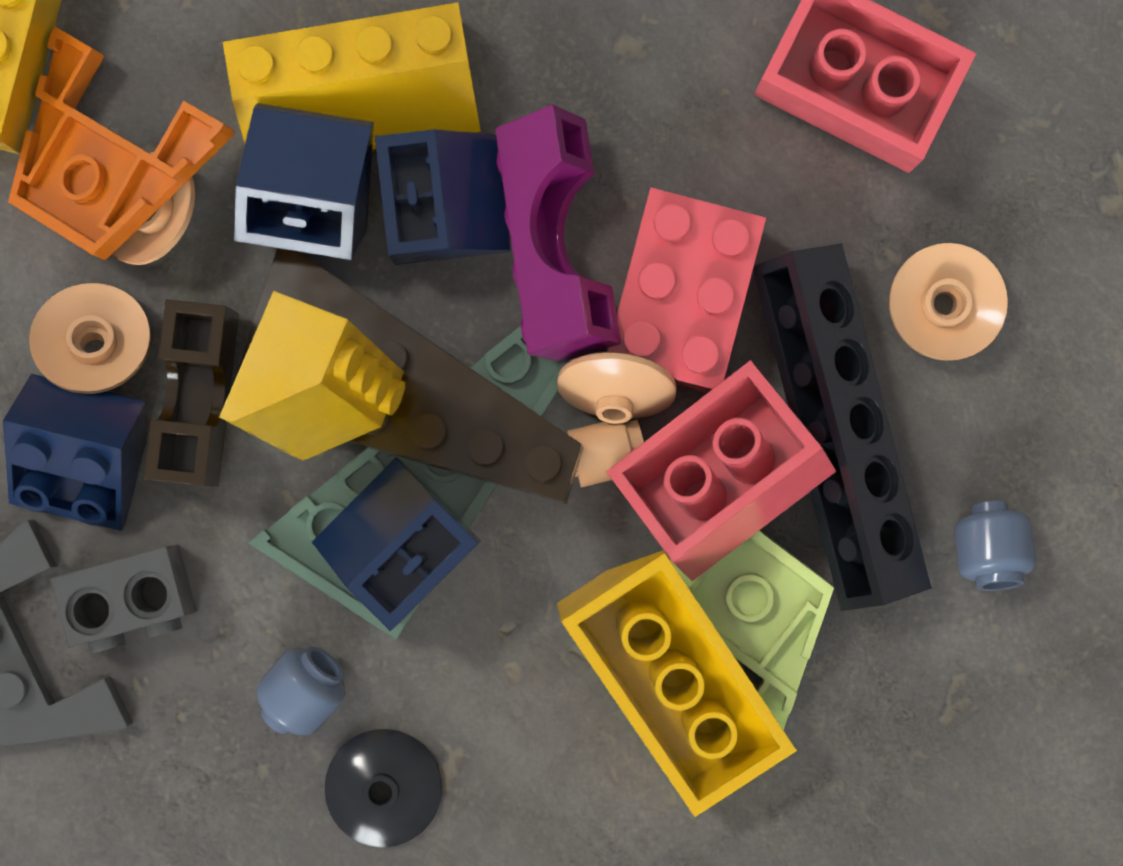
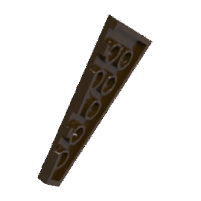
[233,248,584,504]

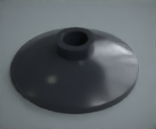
[325,729,442,847]

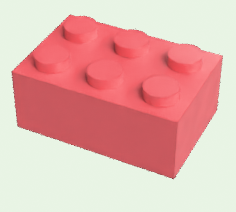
[754,0,977,173]
[607,187,766,393]
[606,360,836,581]

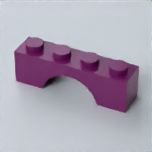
[495,104,621,362]

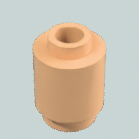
[567,419,644,488]

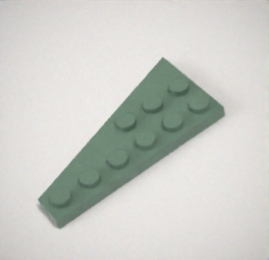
[248,326,576,640]

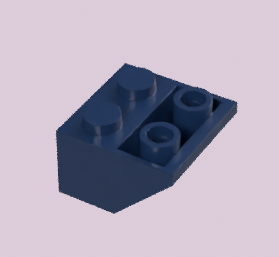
[234,103,374,260]
[375,129,510,265]
[3,374,146,531]
[312,457,481,631]

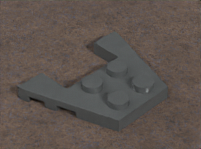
[0,520,133,747]

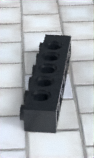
[753,243,932,611]

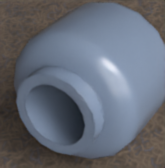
[954,501,1036,591]
[256,646,346,736]

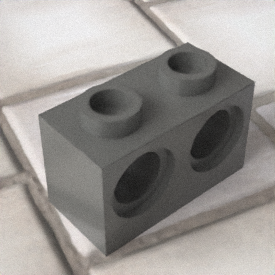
[50,545,197,654]

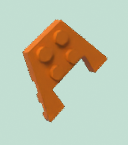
[8,26,235,261]

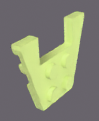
[670,530,834,730]

